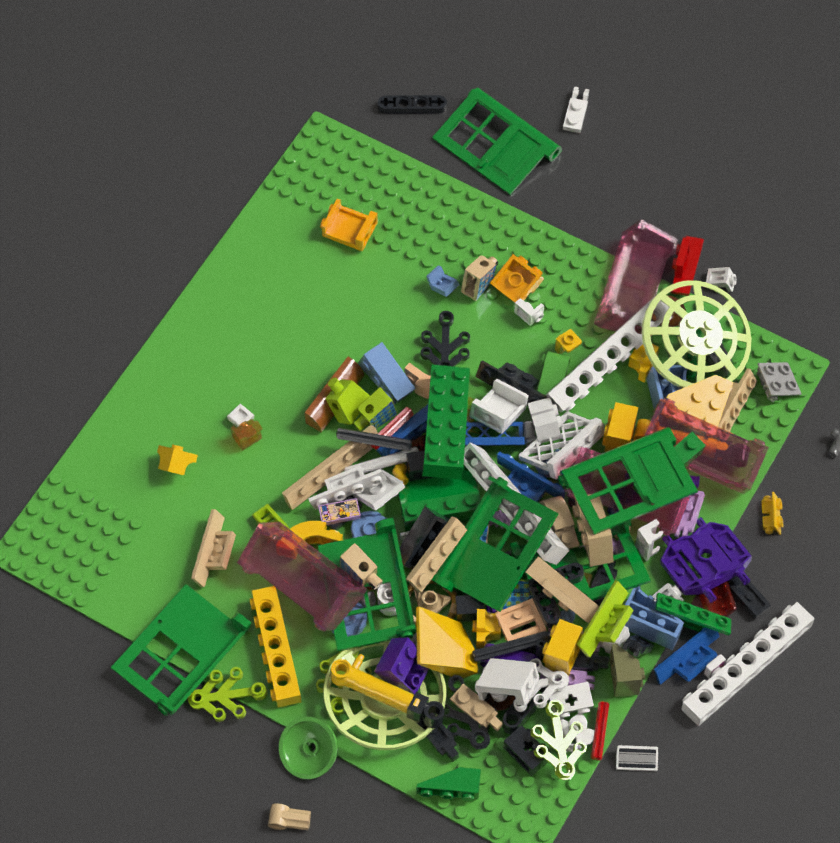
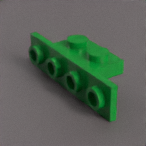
[655,593,731,636]

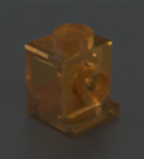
[231,419,262,450]

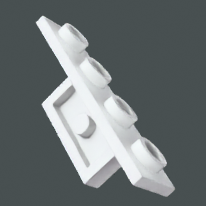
[308,465,387,510]

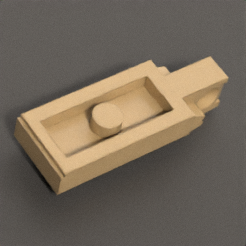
[450,684,503,731]

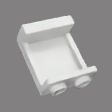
[469,379,528,434]
[475,658,539,706]

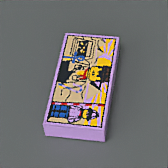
[318,498,361,525]

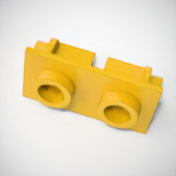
[761,492,784,535]

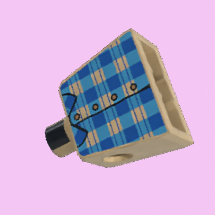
[461,256,498,301]
[340,543,383,590]

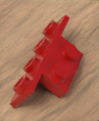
[671,236,704,296]

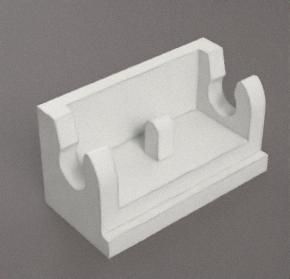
[635,519,663,561]

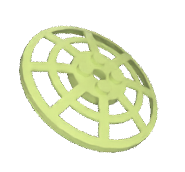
[642,281,751,388]
[324,641,446,750]

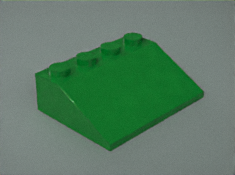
[398,466,481,532]

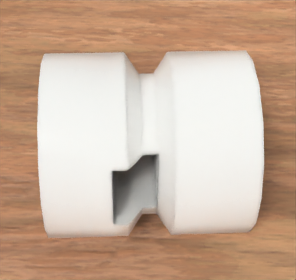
[377,583,397,616]

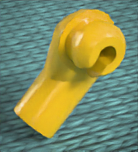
[392,463,409,485]

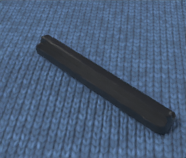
[336,428,412,451]
[472,631,550,662]

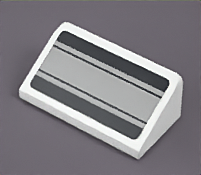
[616,745,658,772]

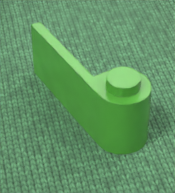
[538,351,571,405]

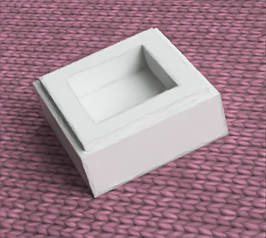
[227,404,254,430]
[704,655,726,679]

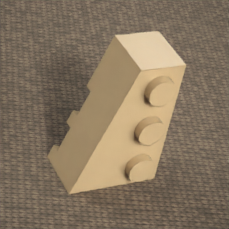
[572,494,613,567]

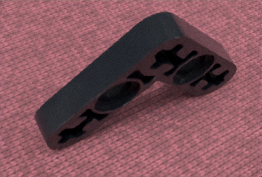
[528,563,584,629]

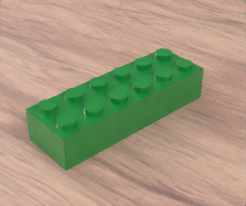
[423,365,470,480]

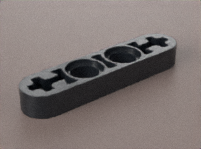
[378,95,447,114]

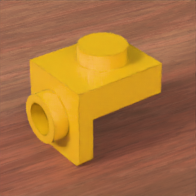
[555,329,582,354]

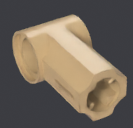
[268,804,311,830]

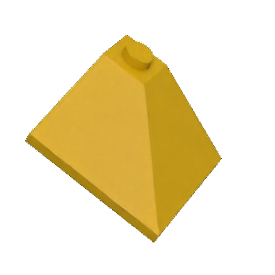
[416,607,478,678]

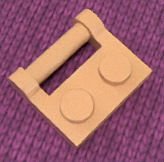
[495,599,547,642]

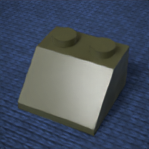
[609,644,645,697]

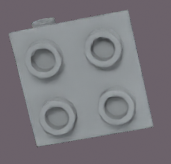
[757,362,801,402]

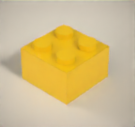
[602,402,638,452]
[542,619,583,677]

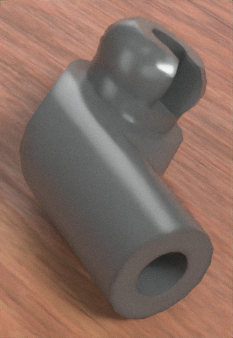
[828,428,840,458]

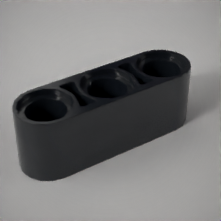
[502,687,546,735]

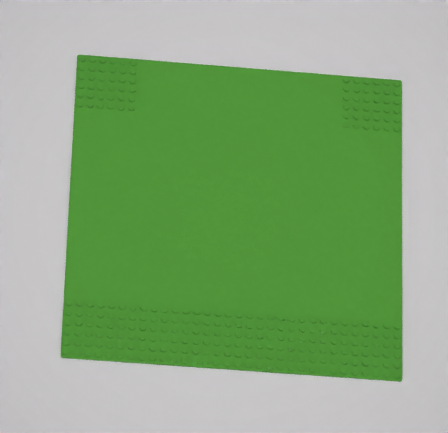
[0,112,830,843]

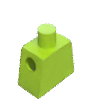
[326,377,370,424]

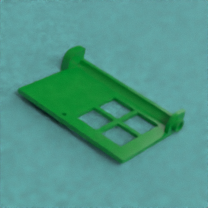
[432,88,562,196]
[558,427,698,535]
[431,476,559,612]
[318,518,416,652]
[510,520,651,615]
[111,584,251,716]

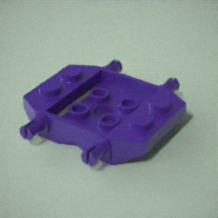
[660,517,752,603]

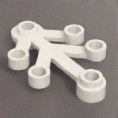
[490,658,569,712]

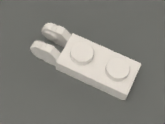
[563,87,589,133]

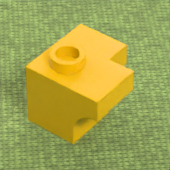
[628,344,659,383]
[157,444,198,475]
[472,609,501,649]

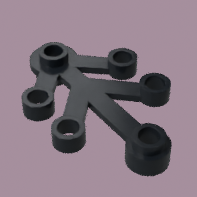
[421,311,470,367]
[444,675,498,750]

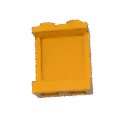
[320,199,378,251]

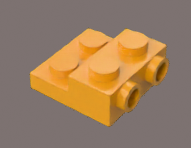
[490,254,544,303]

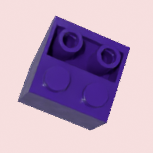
[374,638,429,695]

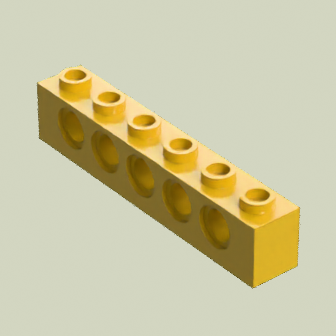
[249,586,301,708]

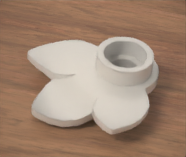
[560,714,595,752]

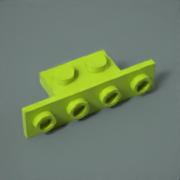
[577,580,634,657]

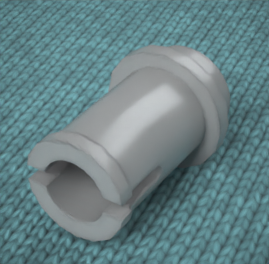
[523,421,537,447]

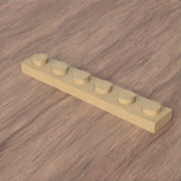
[282,425,378,510]

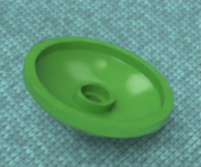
[279,717,338,779]

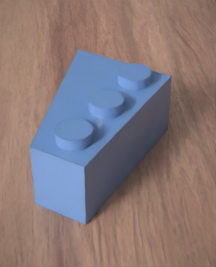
[358,342,416,405]
[646,365,687,427]
[625,586,684,650]

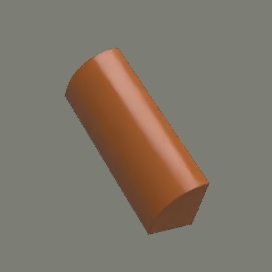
[305,357,364,433]

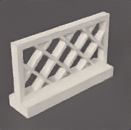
[518,411,604,479]

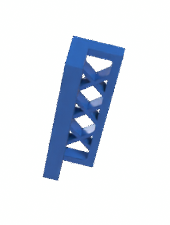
[376,405,428,457]
[465,422,525,446]

